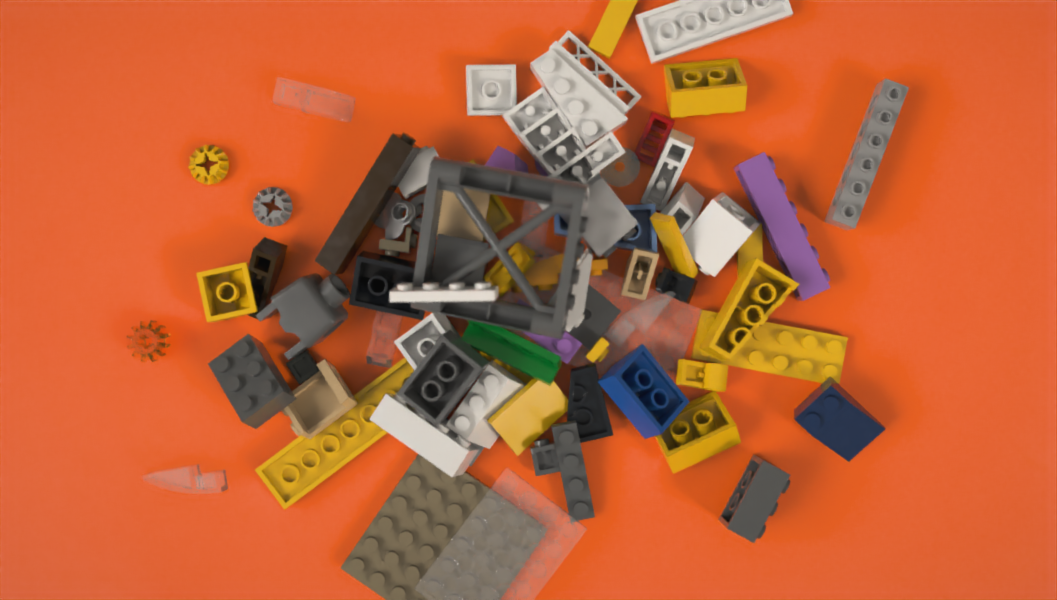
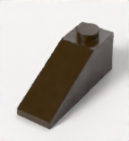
[248,237,288,319]

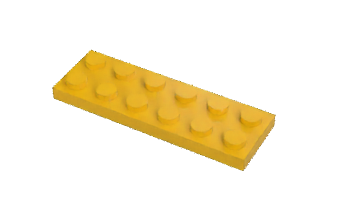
[691,310,848,384]

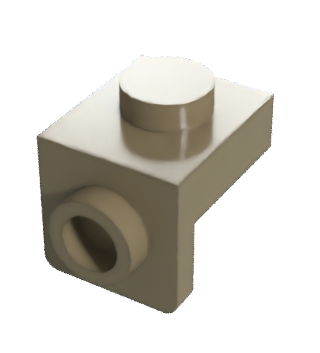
[379,227,417,257]

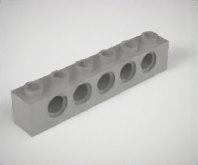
[824,78,909,231]

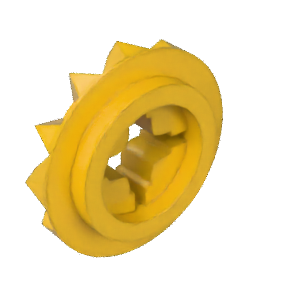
[188,145,229,185]

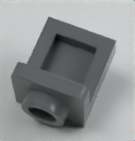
[530,438,560,476]

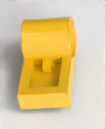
[676,359,728,392]

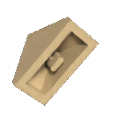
[621,247,659,300]

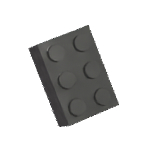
[397,330,490,427]
[208,334,296,429]
[718,454,791,543]

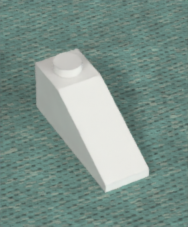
[640,128,695,211]
[547,248,593,332]

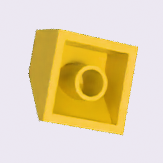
[196,262,258,322]

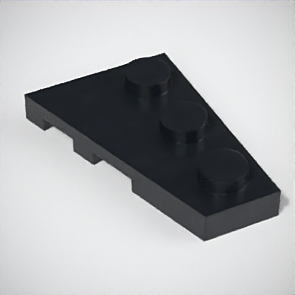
[567,363,613,443]

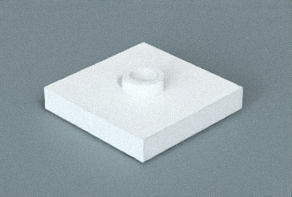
[466,64,517,116]

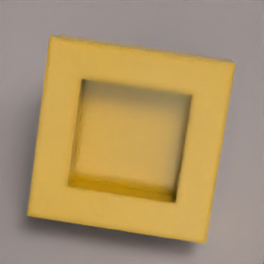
[584,337,610,363]

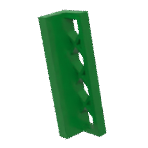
[461,320,562,386]

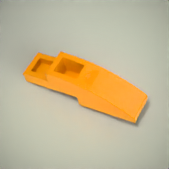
[511,254,608,293]

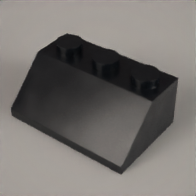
[349,251,433,320]

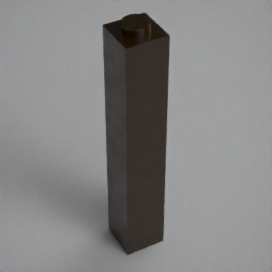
[315,132,421,275]

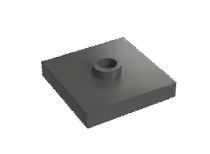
[567,284,621,350]

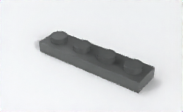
[551,420,595,522]

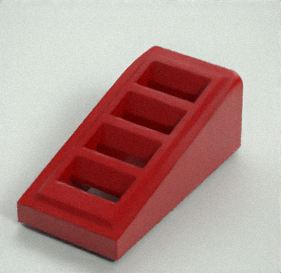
[632,110,675,167]

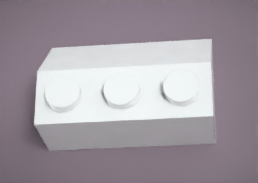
[394,313,461,370]
[446,360,527,449]

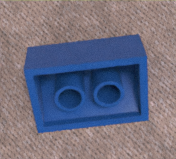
[598,344,690,439]

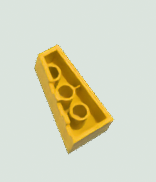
[700,258,799,360]

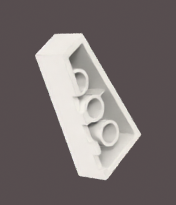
[530,49,628,149]
[370,392,480,477]

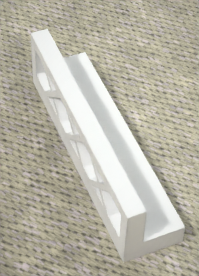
[549,30,642,115]

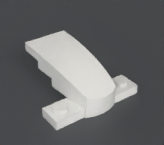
[502,87,625,211]

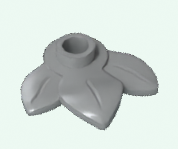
[375,192,416,240]

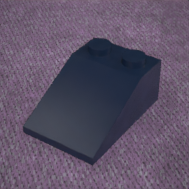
[794,376,886,462]

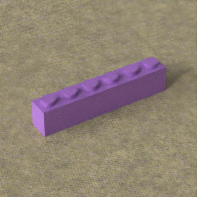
[733,152,831,301]

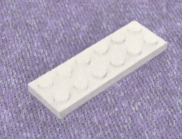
[635,0,793,64]

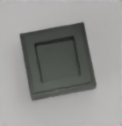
[286,350,320,384]

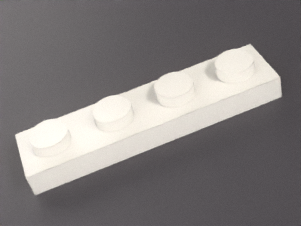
[389,282,499,302]

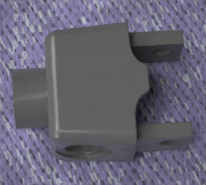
[255,273,350,360]

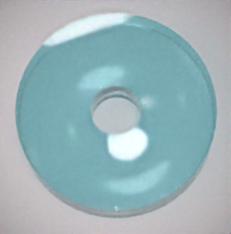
[600,147,640,187]

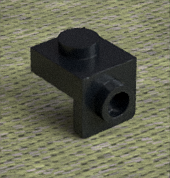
[655,267,698,304]

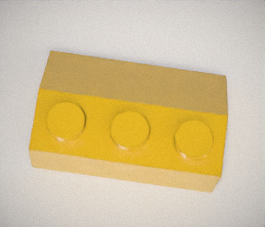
[664,58,747,118]
[655,391,741,474]

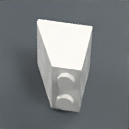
[683,192,761,277]

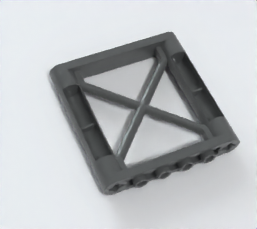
[411,156,590,340]

